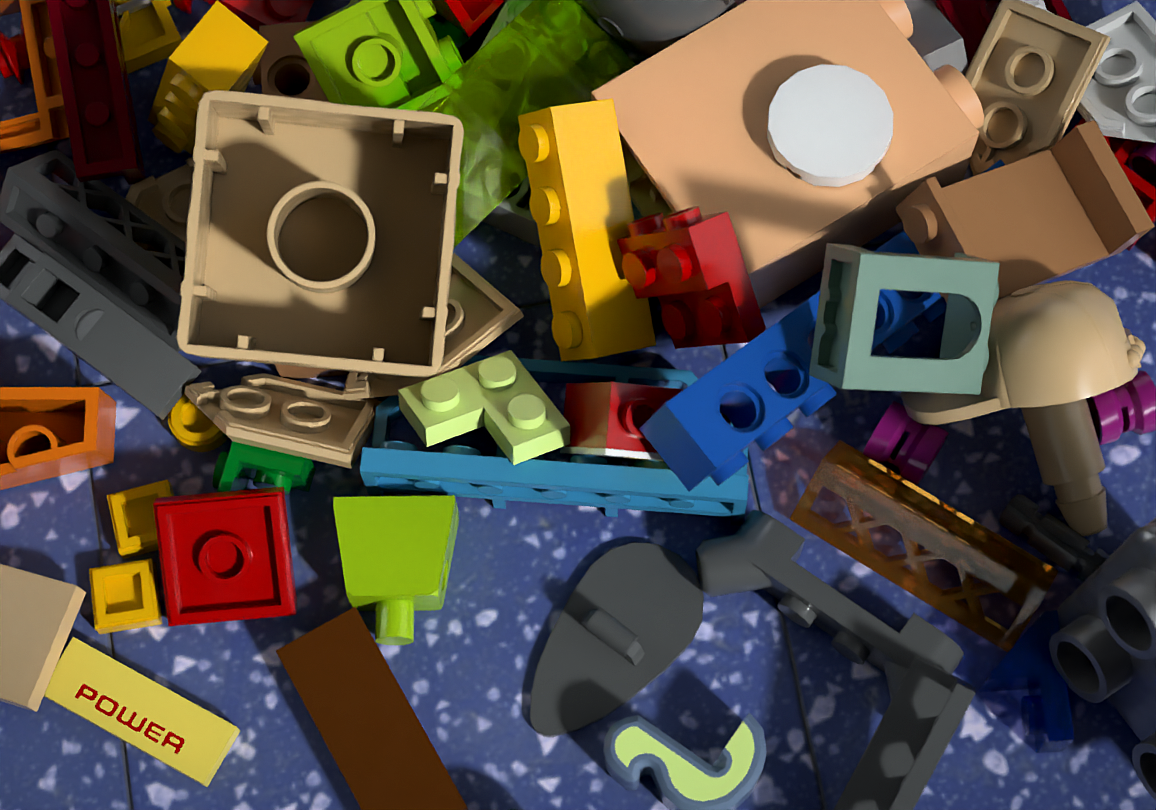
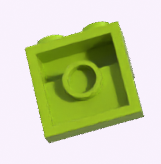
[293,0,465,111]

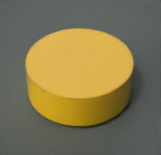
[168,393,228,452]

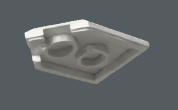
[1076,1,1156,143]

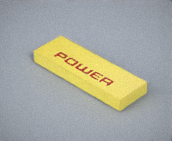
[44,637,240,787]

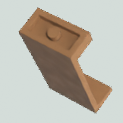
[895,120,1155,303]

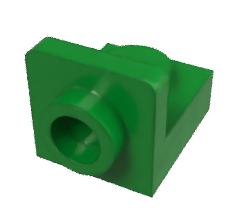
[212,441,316,495]

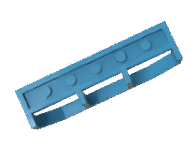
[360,355,749,526]

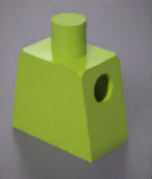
[333,495,459,645]

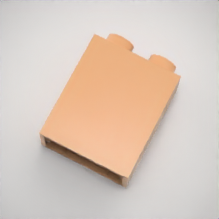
[591,0,984,308]

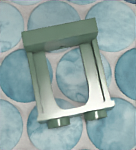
[809,243,1000,395]

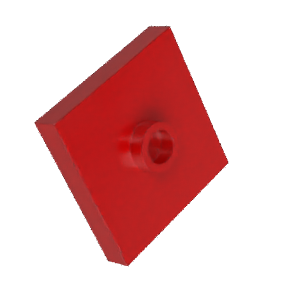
[153,486,298,626]

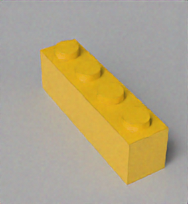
[148,0,268,156]
[518,98,656,361]

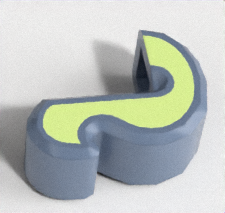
[604,712,767,810]

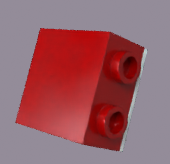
[560,382,731,462]

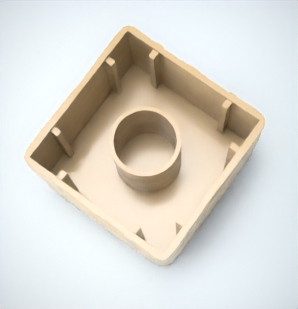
[177,90,464,377]

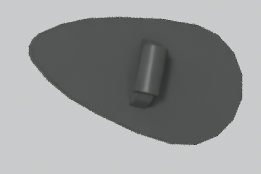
[530,542,704,738]

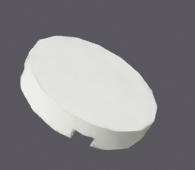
[767,64,893,187]

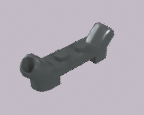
[695,510,964,701]

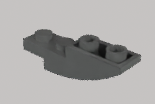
[0,233,202,420]

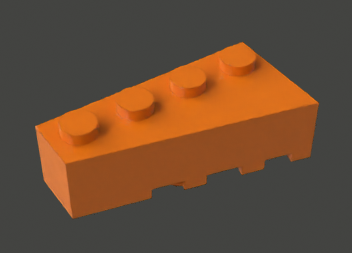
[0,387,117,490]

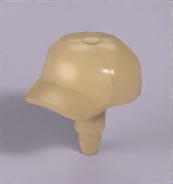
[901,280,1146,536]

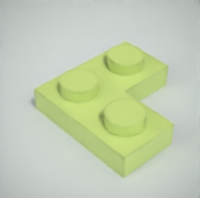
[398,350,570,465]

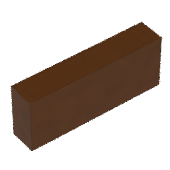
[276,606,468,810]

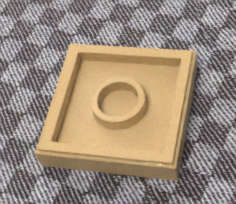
[0,564,86,712]

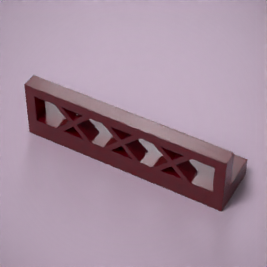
[46,0,146,185]

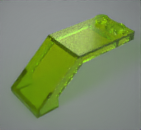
[416,0,636,249]

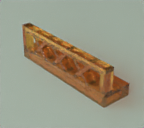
[789,440,1058,653]

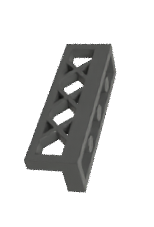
[0,149,186,352]
[833,655,976,810]

